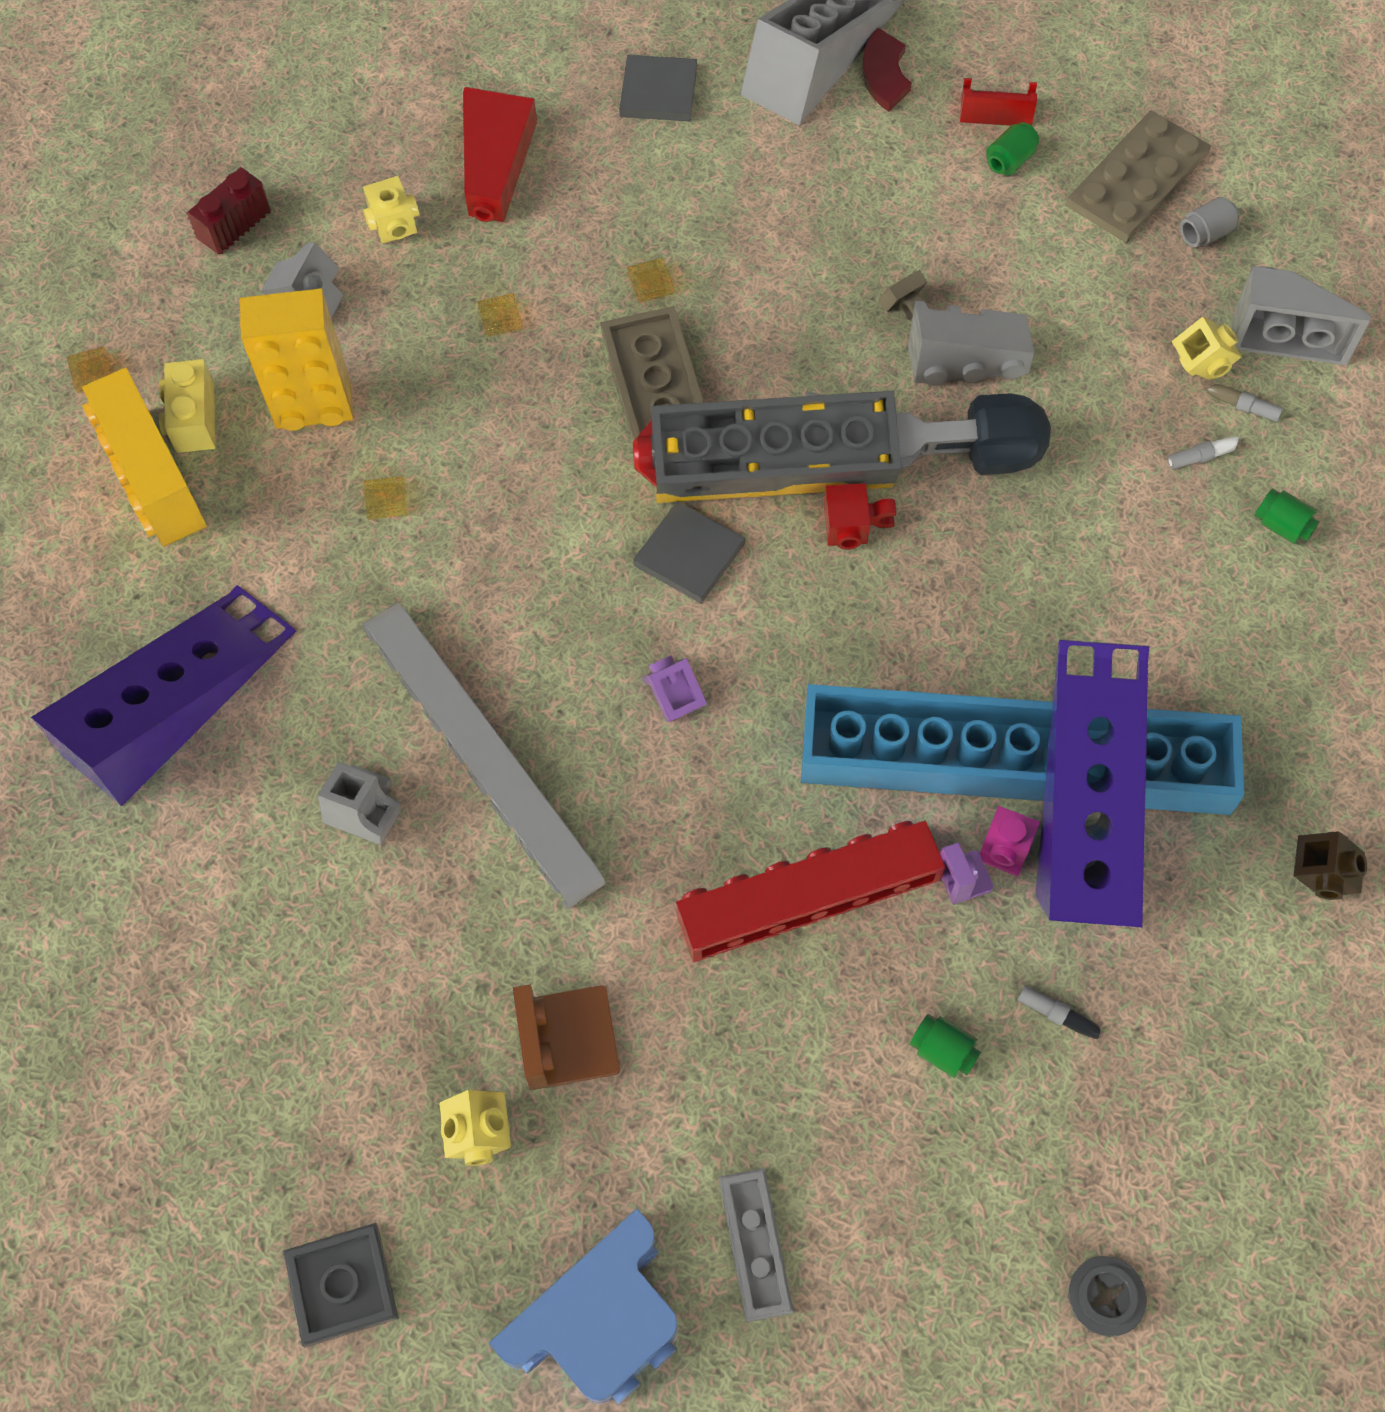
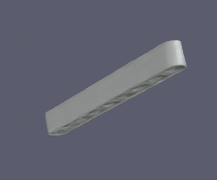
[362,602,605,909]

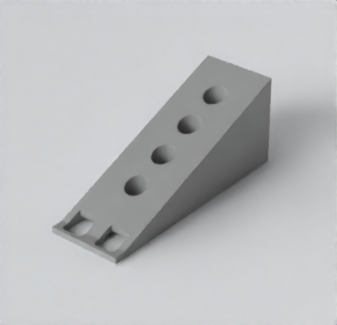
[740,0,905,126]

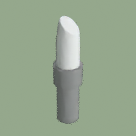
[1167,437,1239,470]

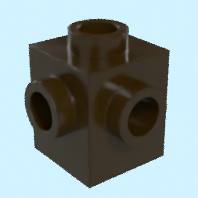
[1293,831,1367,900]

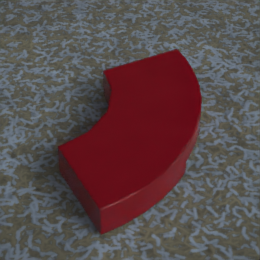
[862,28,912,112]

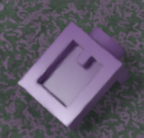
[642,655,707,722]
[940,842,993,905]

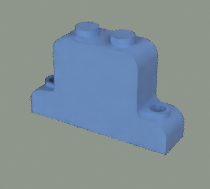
[489,1209,678,1405]

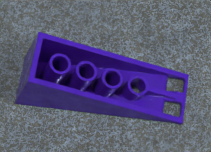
[31,585,296,806]
[1036,639,1150,928]

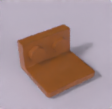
[512,984,620,1090]

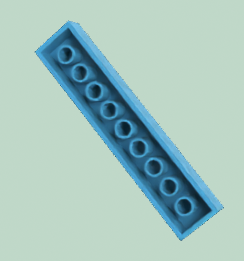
[800,684,1244,815]

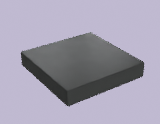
[619,55,697,122]
[633,501,745,604]
[283,1223,399,1348]

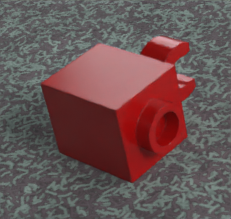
[824,483,897,550]

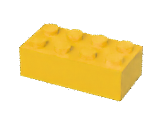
[239,288,353,431]
[82,367,207,547]

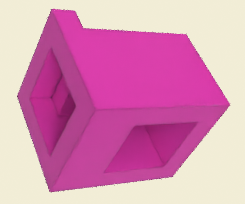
[980,805,1040,877]

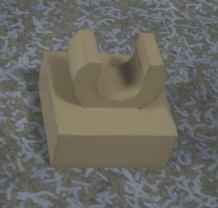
[878,270,928,320]

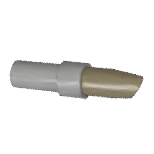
[1207,384,1283,422]

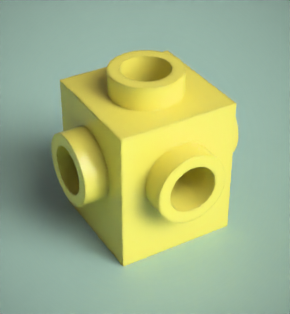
[363,176,420,244]
[1172,317,1242,380]
[440,1090,511,1166]

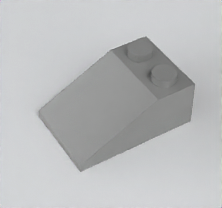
[1232,266,1371,365]

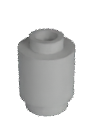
[1180,197,1239,247]

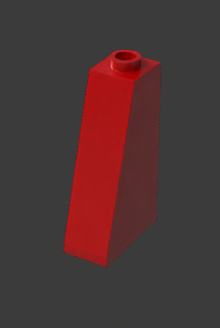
[463,87,537,222]

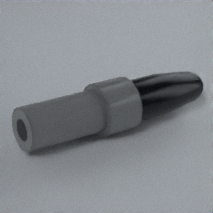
[1017,985,1100,1039]

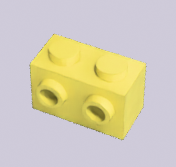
[159,359,215,453]

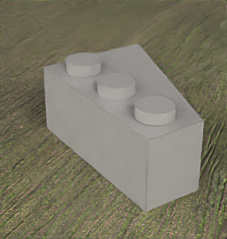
[908,301,1034,386]

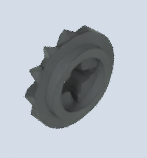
[1067,1256,1147,1338]

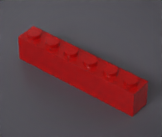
[676,820,945,963]

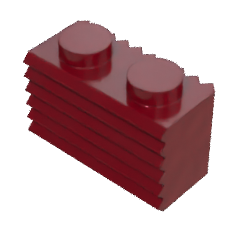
[186,167,271,255]

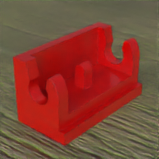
[960,78,1037,126]

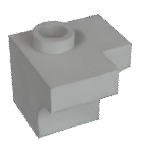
[261,242,343,318]
[318,762,401,845]

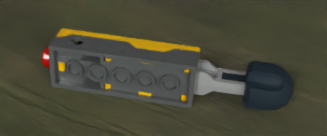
[633,391,1051,503]

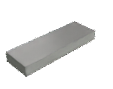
[719,1168,794,1323]

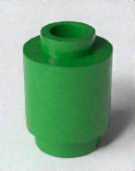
[986,122,1039,176]
[1254,488,1320,545]
[909,1014,981,1079]

